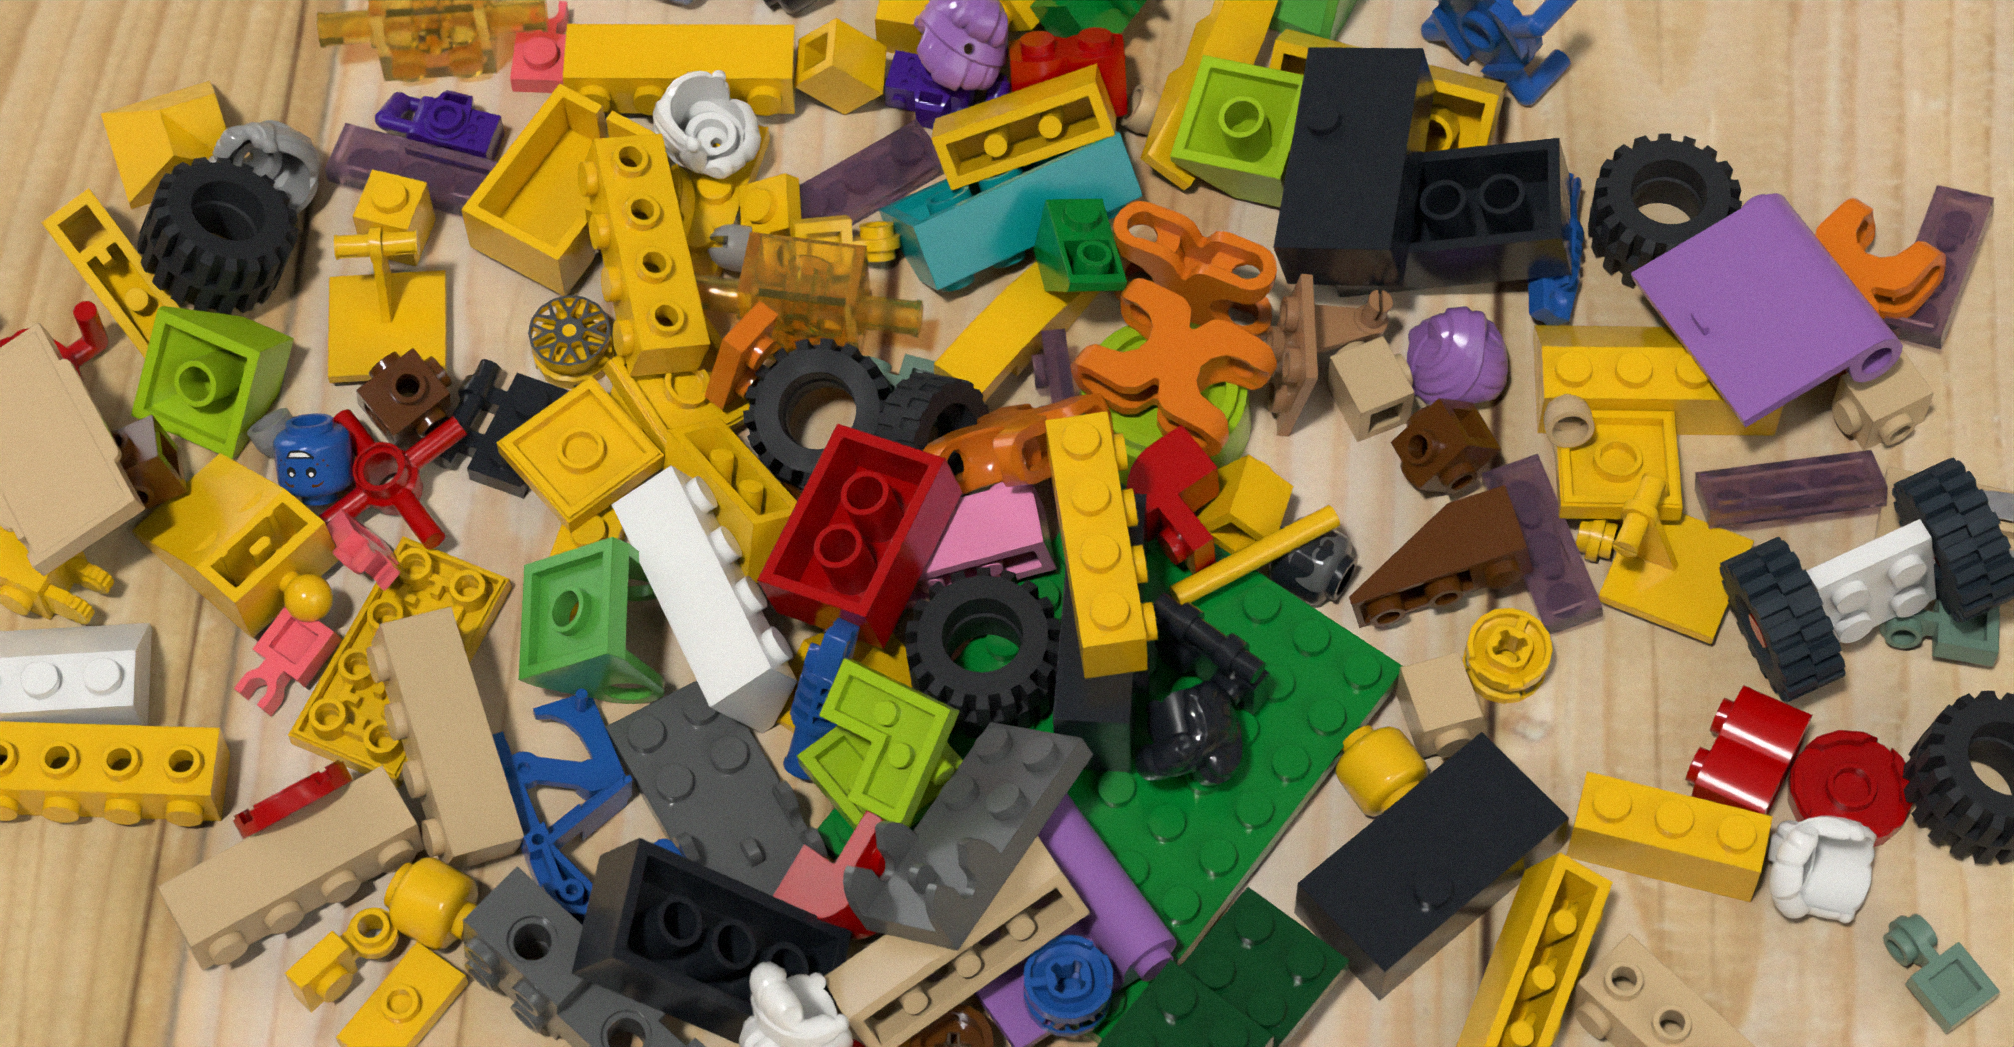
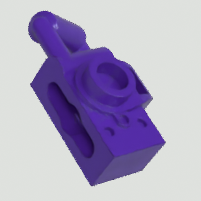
[885,50,1011,129]
[375,90,505,171]

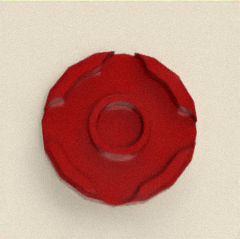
[1787,730,1912,847]
[232,760,353,839]

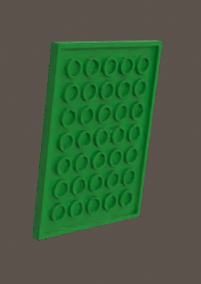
[817,482,1403,1044]

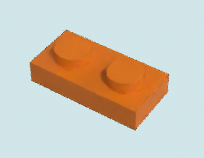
[704,301,778,411]

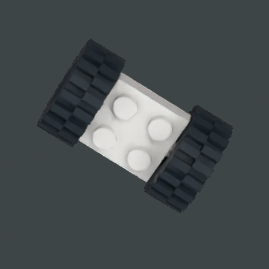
[1719,457,2014,703]

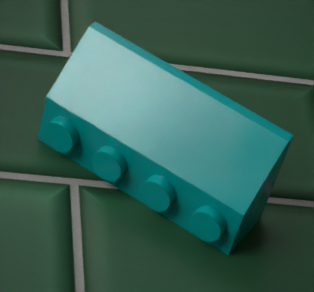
[878,131,1143,292]

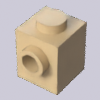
[1327,336,1415,442]
[1831,349,1934,451]
[1396,652,1483,757]

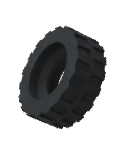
[875,372,989,498]

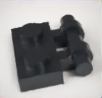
[433,359,569,499]
[1153,593,1269,715]

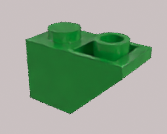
[1034,198,1127,292]

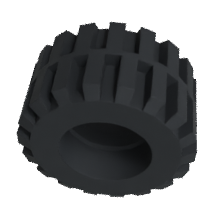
[1588,133,1742,288]
[137,157,299,315]
[743,338,893,491]
[905,567,1060,739]
[1903,690,2014,864]

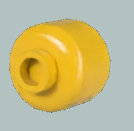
[1336,725,1428,817]
[384,857,478,950]

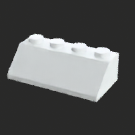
[612,465,797,733]
[0,623,152,726]

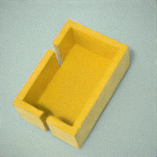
[461,84,656,296]

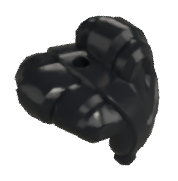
[1135,680,1243,787]

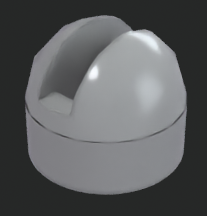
[708,224,752,272]
[247,408,293,458]

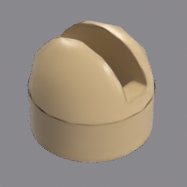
[1120,84,1161,135]
[1544,394,1594,448]

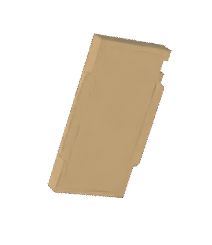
[0,323,145,576]

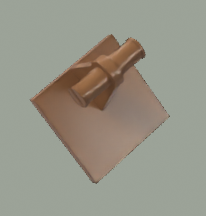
[1265,274,1393,437]

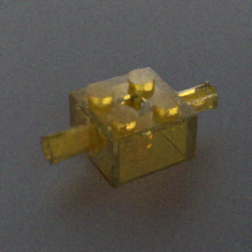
[317,0,549,82]
[694,232,924,360]

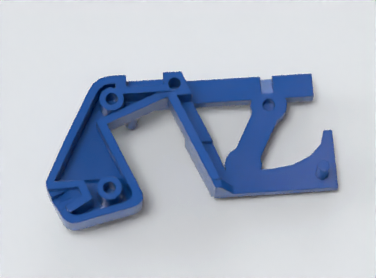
[492,688,683,925]

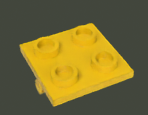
[328,227,447,383]
[1597,472,1754,645]

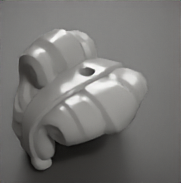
[208,120,321,214]

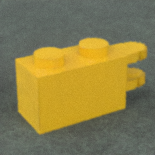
[0,526,115,625]

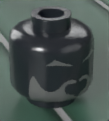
[1268,517,1358,605]

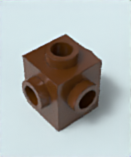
[356,348,452,447]
[1390,398,1502,494]
[111,415,187,512]

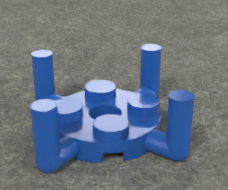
[1421,0,1577,106]

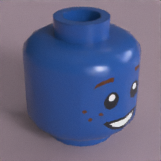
[273,413,354,506]

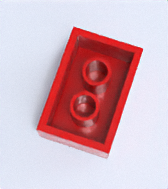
[757,423,962,649]

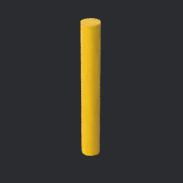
[1169,505,1340,605]

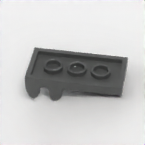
[605,680,828,896]
[843,722,1093,951]

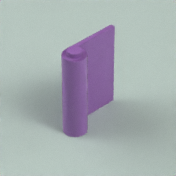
[1631,193,1903,428]
[974,793,1177,1047]

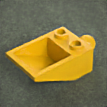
[132,453,339,639]

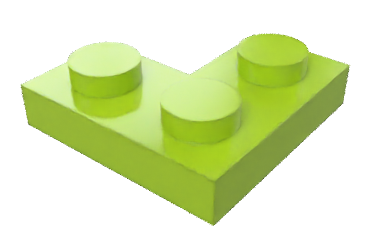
[819,658,960,827]

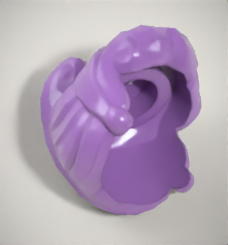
[914,0,1009,91]
[1407,306,1508,405]

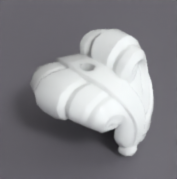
[652,70,761,179]
[1768,816,1877,923]
[739,962,853,1047]

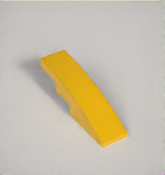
[1140,0,1278,190]
[933,261,1100,403]

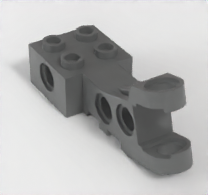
[463,866,706,1047]

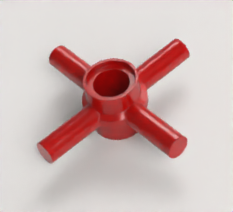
[318,409,467,550]

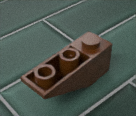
[1349,485,1533,628]

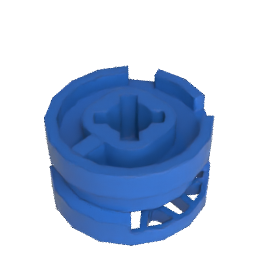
[1024,935,1113,1037]

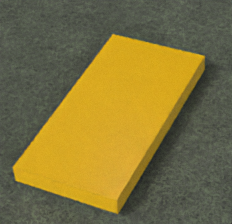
[288,536,512,789]

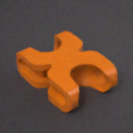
[1815,198,1946,378]
[1113,201,1277,341]
[1070,278,1277,457]
[923,393,1114,494]

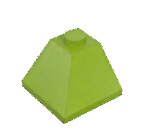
[1170,55,1304,207]
[131,306,294,459]

